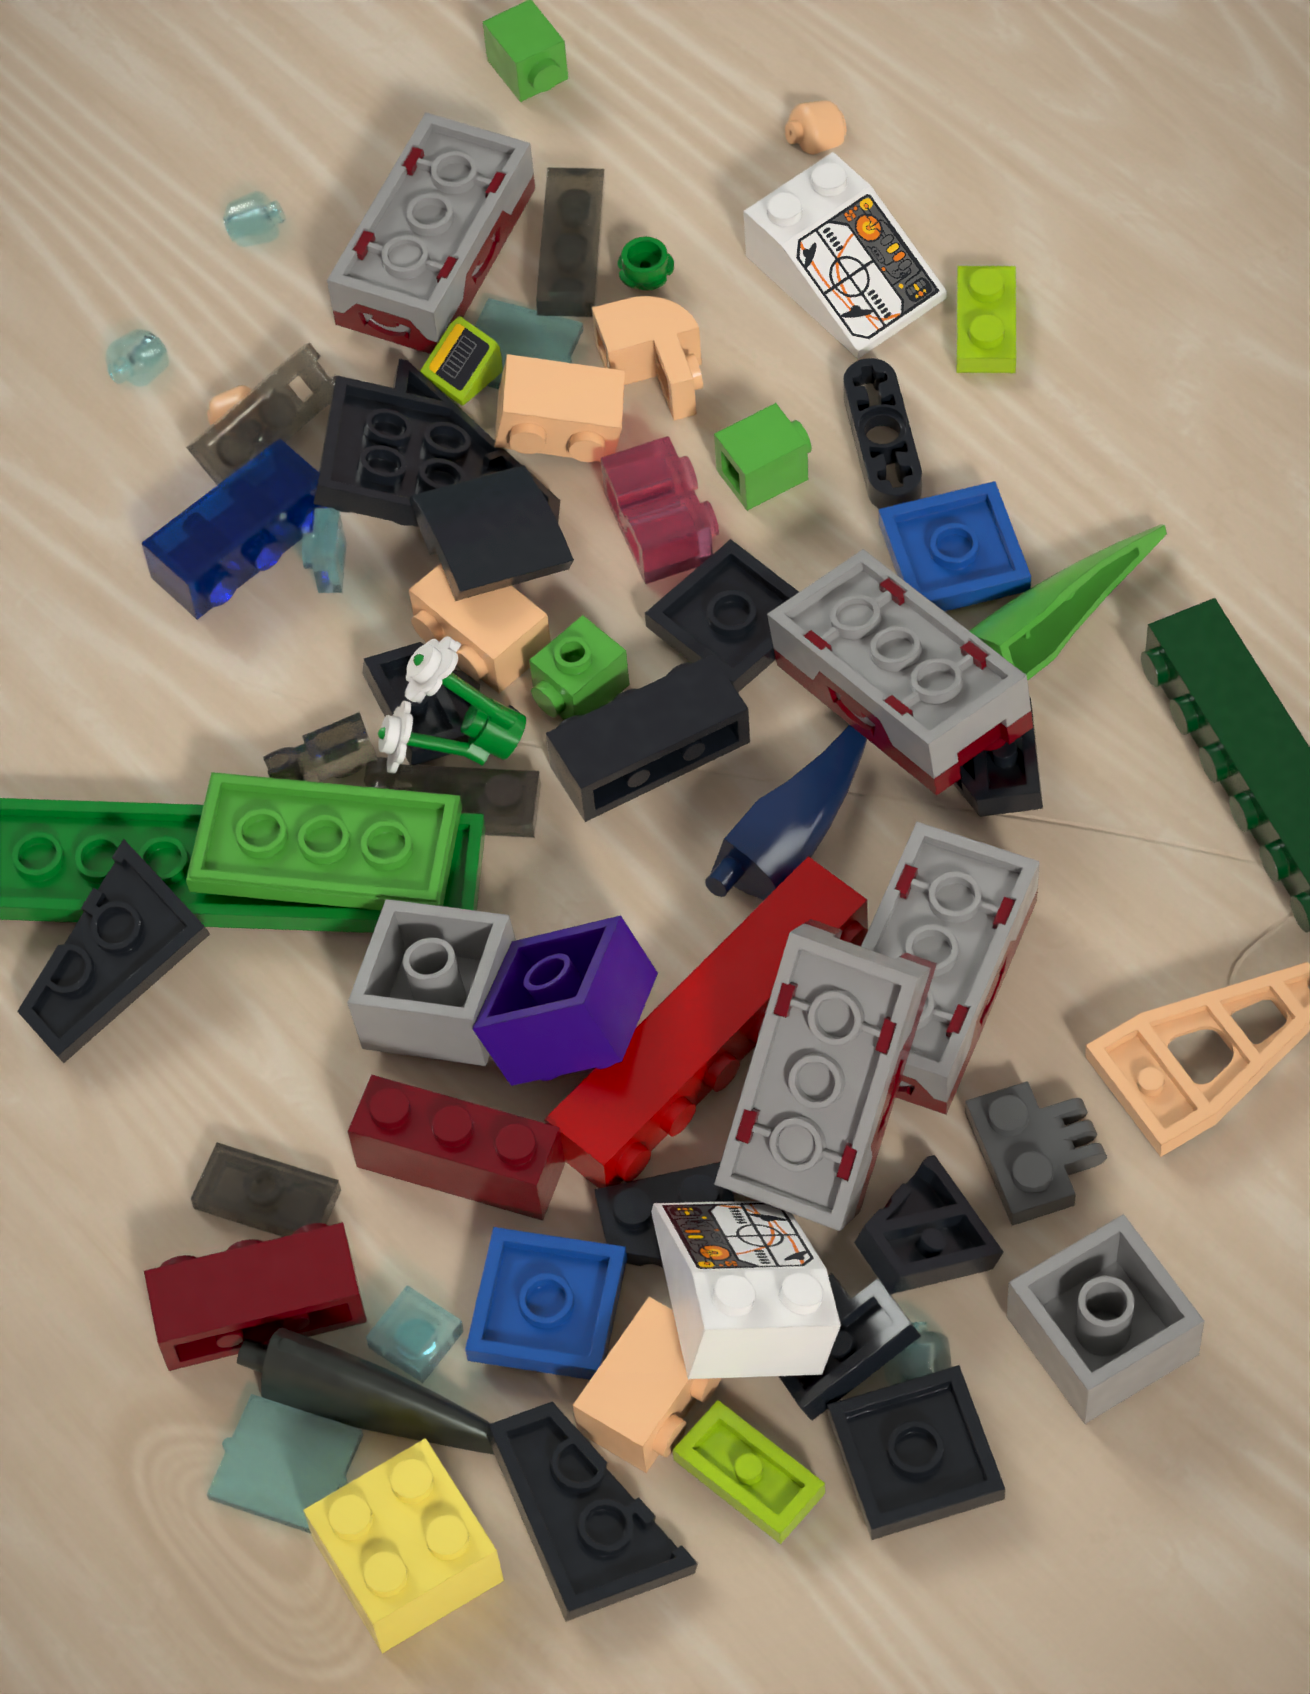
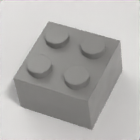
[348,899,516,1066]
[1007,1214,1204,1424]

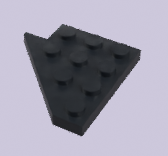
[313,358,560,527]

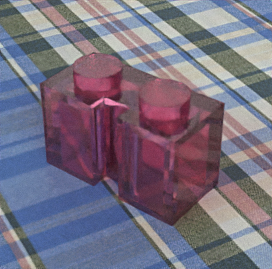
[601,436,719,585]

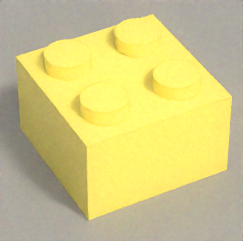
[303,1438,504,1654]

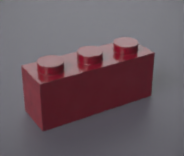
[348,1074,565,1221]
[144,1222,367,1371]

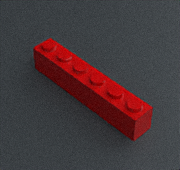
[545,856,869,1188]

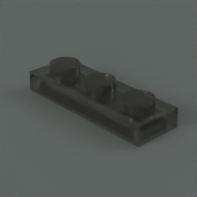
[536,167,605,317]

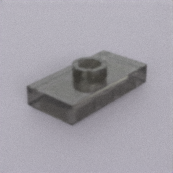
[190,1142,341,1237]

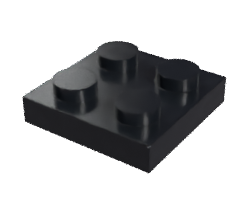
[645,539,799,692]
[827,1365,1005,1540]

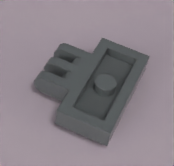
[965,1081,1107,1226]

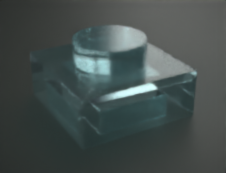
[302,508,347,593]
[366,1285,464,1383]

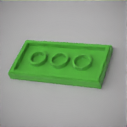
[186,772,462,911]

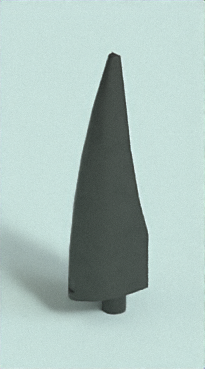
[237,1328,494,1455]

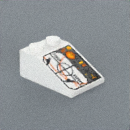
[744,152,947,359]
[651,1201,841,1379]

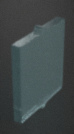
[475,298,584,389]
[207,1394,363,1534]

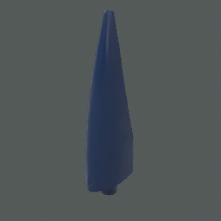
[705,725,867,900]

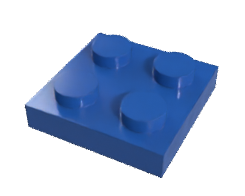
[878,481,1031,612]
[465,1227,627,1380]

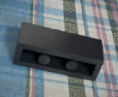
[546,654,750,822]

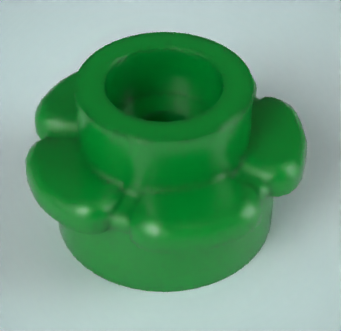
[617,237,674,290]

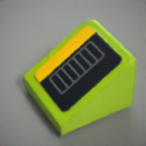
[420,316,503,407]

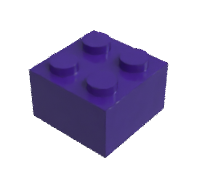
[472,915,658,1086]

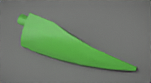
[969,525,1167,681]

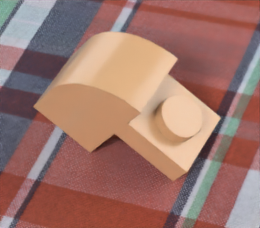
[592,296,703,421]

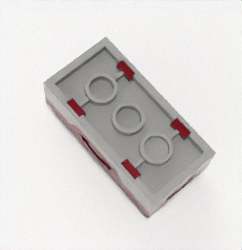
[327,112,536,354]
[767,549,1033,796]
[861,822,1040,1115]
[714,919,937,1231]

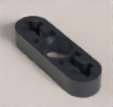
[843,358,922,509]

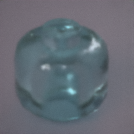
[224,191,286,247]
[105,328,169,387]
[884,1322,952,1385]

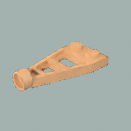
[1085,962,1310,1157]

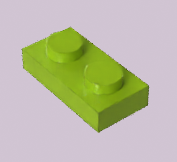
[957,266,1016,373]
[673,1400,825,1545]

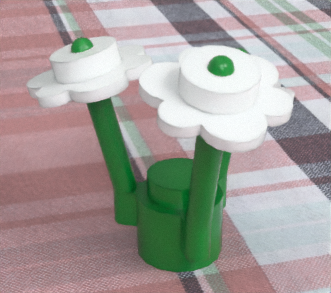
[378,636,526,773]

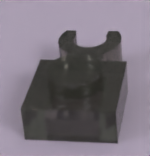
[263,712,377,782]

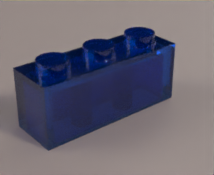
[141,438,334,620]

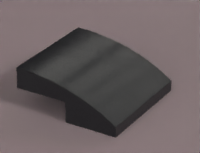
[409,465,574,601]

